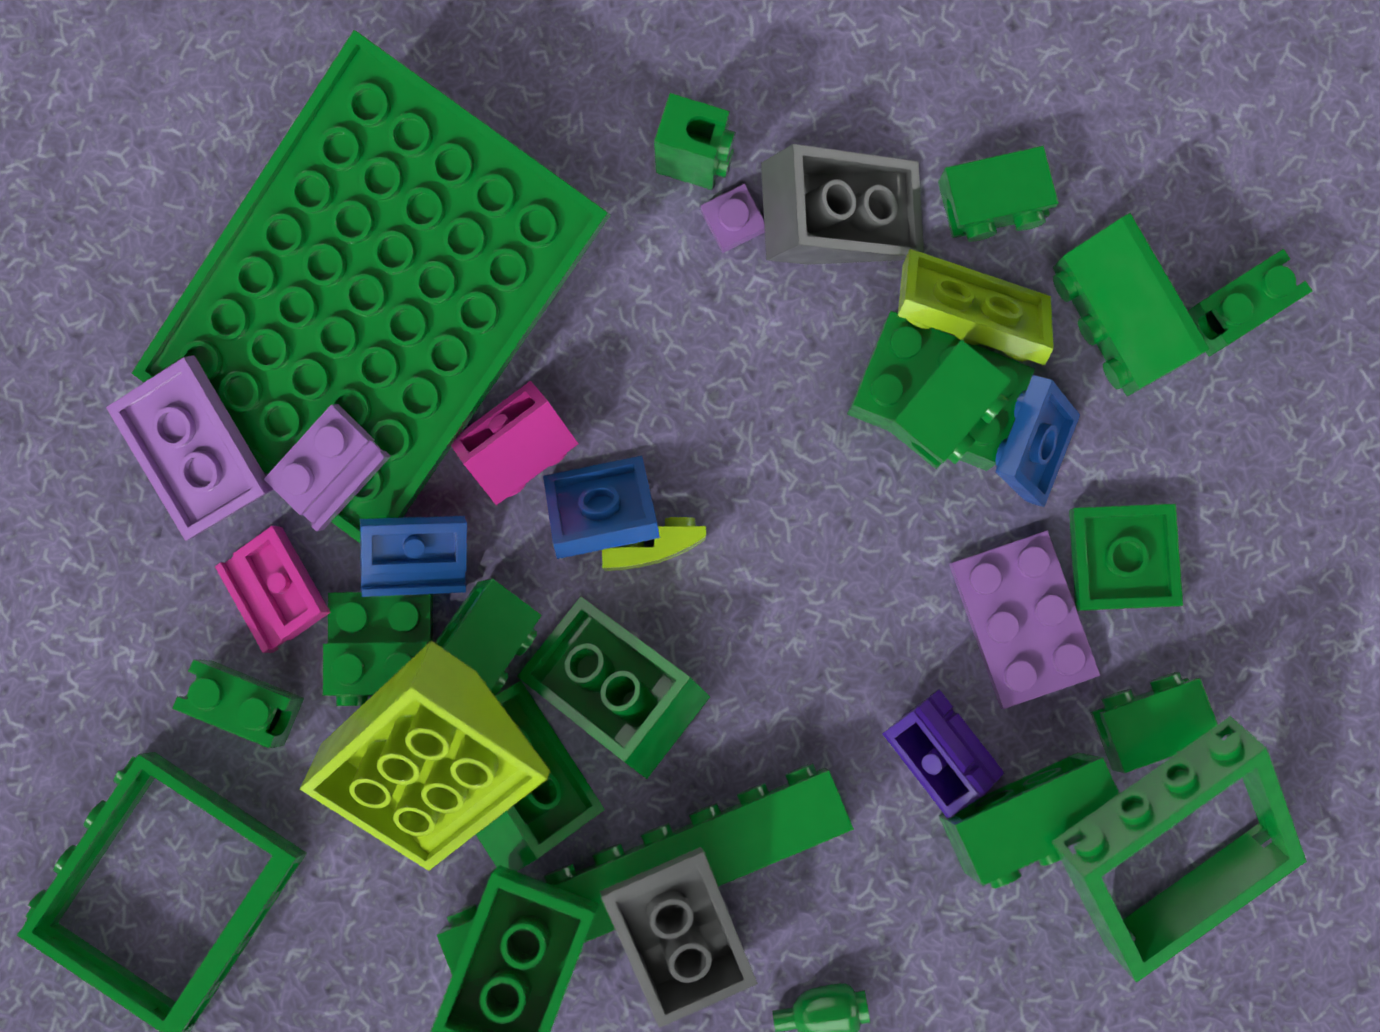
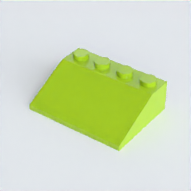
[300,641,550,871]

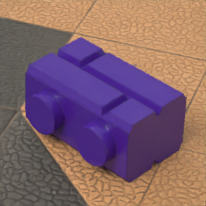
[882,689,1004,819]

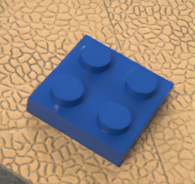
[995,375,1080,507]
[543,455,660,559]

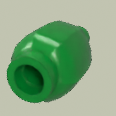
[772,983,871,1032]

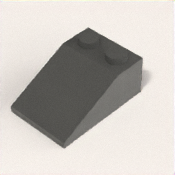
[761,144,924,265]
[599,847,758,1028]

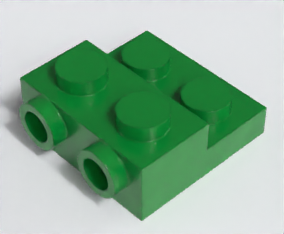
[323,592,433,706]

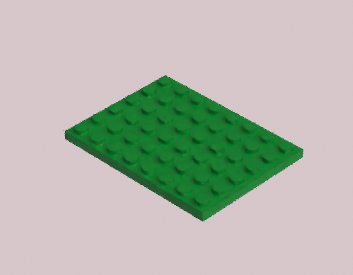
[132,30,611,543]

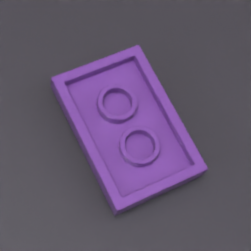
[106,355,274,541]
[949,530,1100,709]

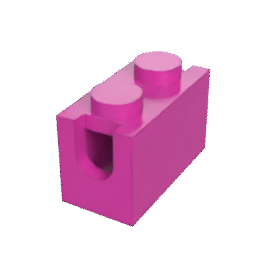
[451,381,579,506]

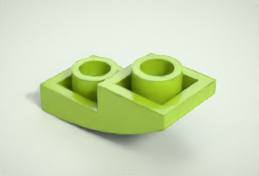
[602,517,706,571]

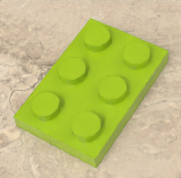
[898,249,1054,365]

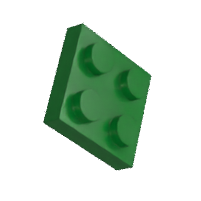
[1069,504,1183,611]

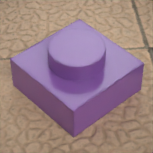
[700,184,765,253]

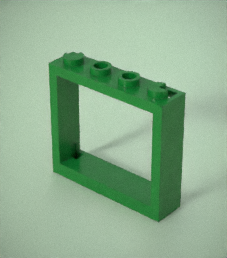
[1052,716,1307,983]
[17,752,307,1032]

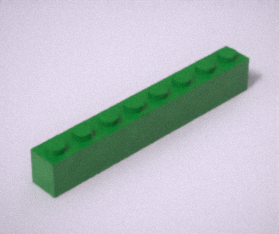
[437,763,854,974]

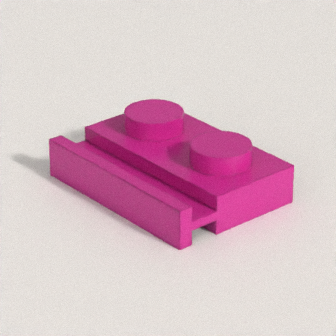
[215,526,331,653]

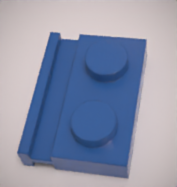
[360,516,467,597]

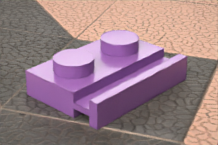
[264,404,391,532]

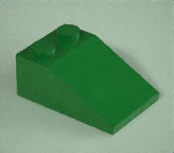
[517,596,710,779]

